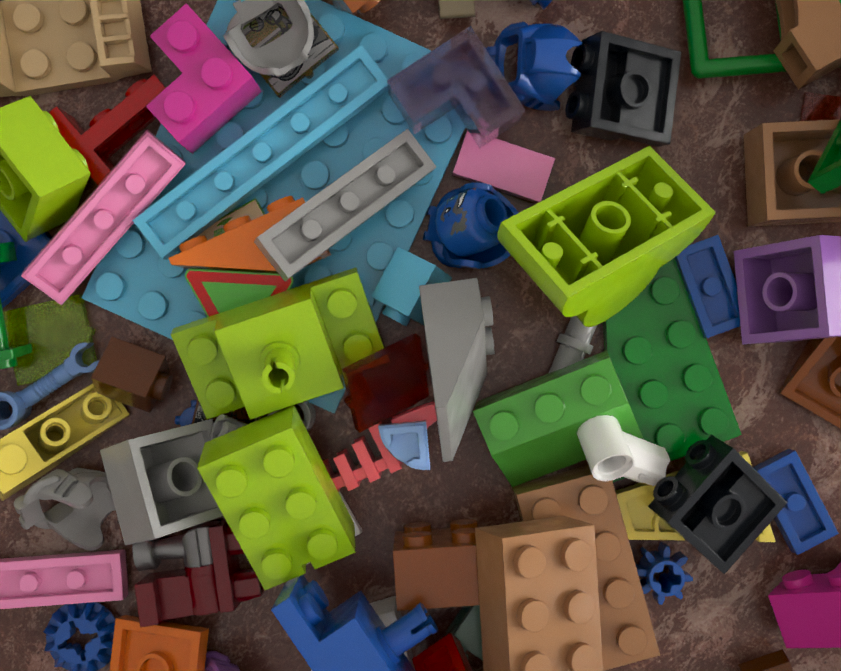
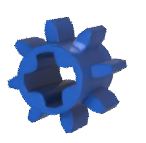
[636,542,693,605]

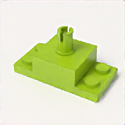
[170,267,388,420]

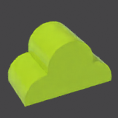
[497,146,716,327]

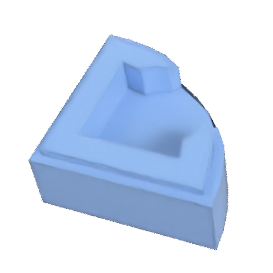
[378,420,430,470]

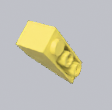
[0,383,130,501]

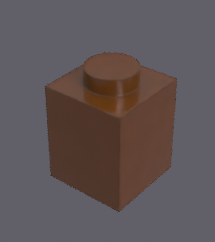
[91,337,173,413]

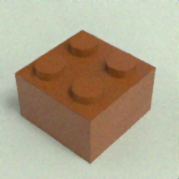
[393,519,486,611]

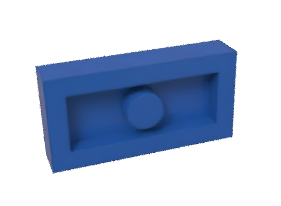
[675,235,740,338]
[753,449,839,555]

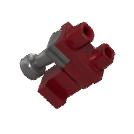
[132,518,265,627]

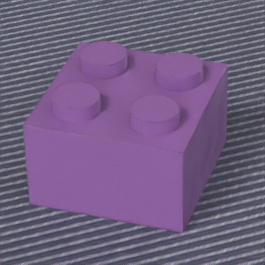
[734,235,841,345]

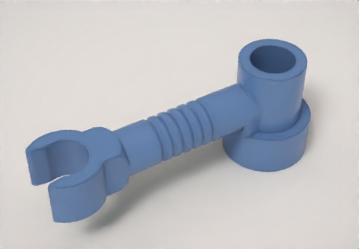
[0,342,100,430]

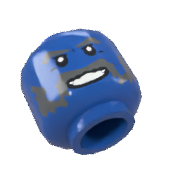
[435,187,508,257]

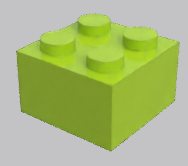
[0,96,91,242]

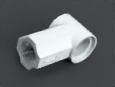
[577,415,670,486]

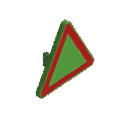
[185,267,294,317]

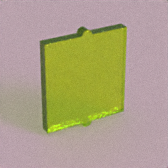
[3,294,97,386]

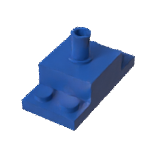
[271,575,438,671]

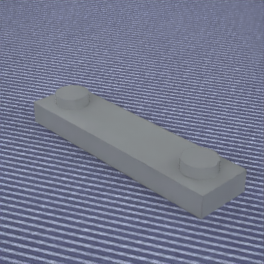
[254,129,436,281]

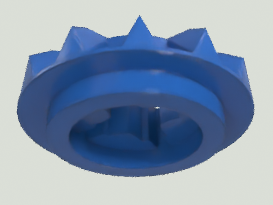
[43,602,115,671]

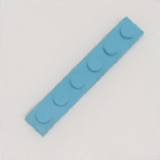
[132,44,391,260]

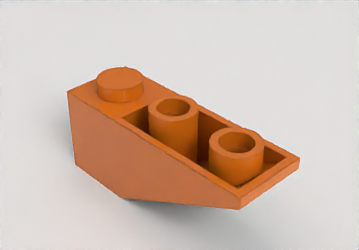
[168,196,331,272]

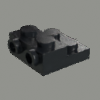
[565,31,681,147]
[648,435,787,574]

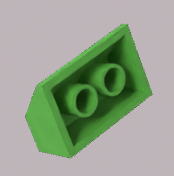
[473,350,643,487]

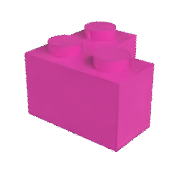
[146,3,262,154]
[768,562,841,648]

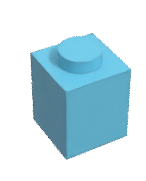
[371,247,452,327]

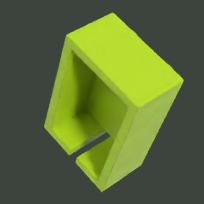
[197,405,356,590]

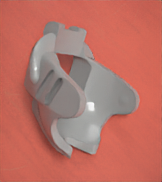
[223,0,314,77]
[14,468,115,551]

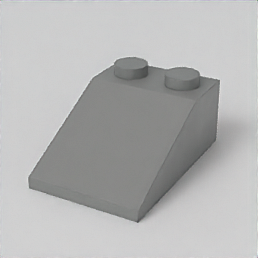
[419,278,495,462]

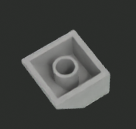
[100,419,223,545]

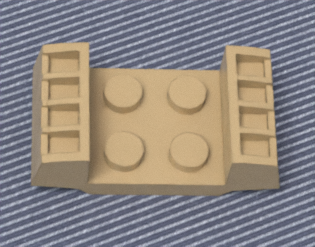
[0,0,152,97]

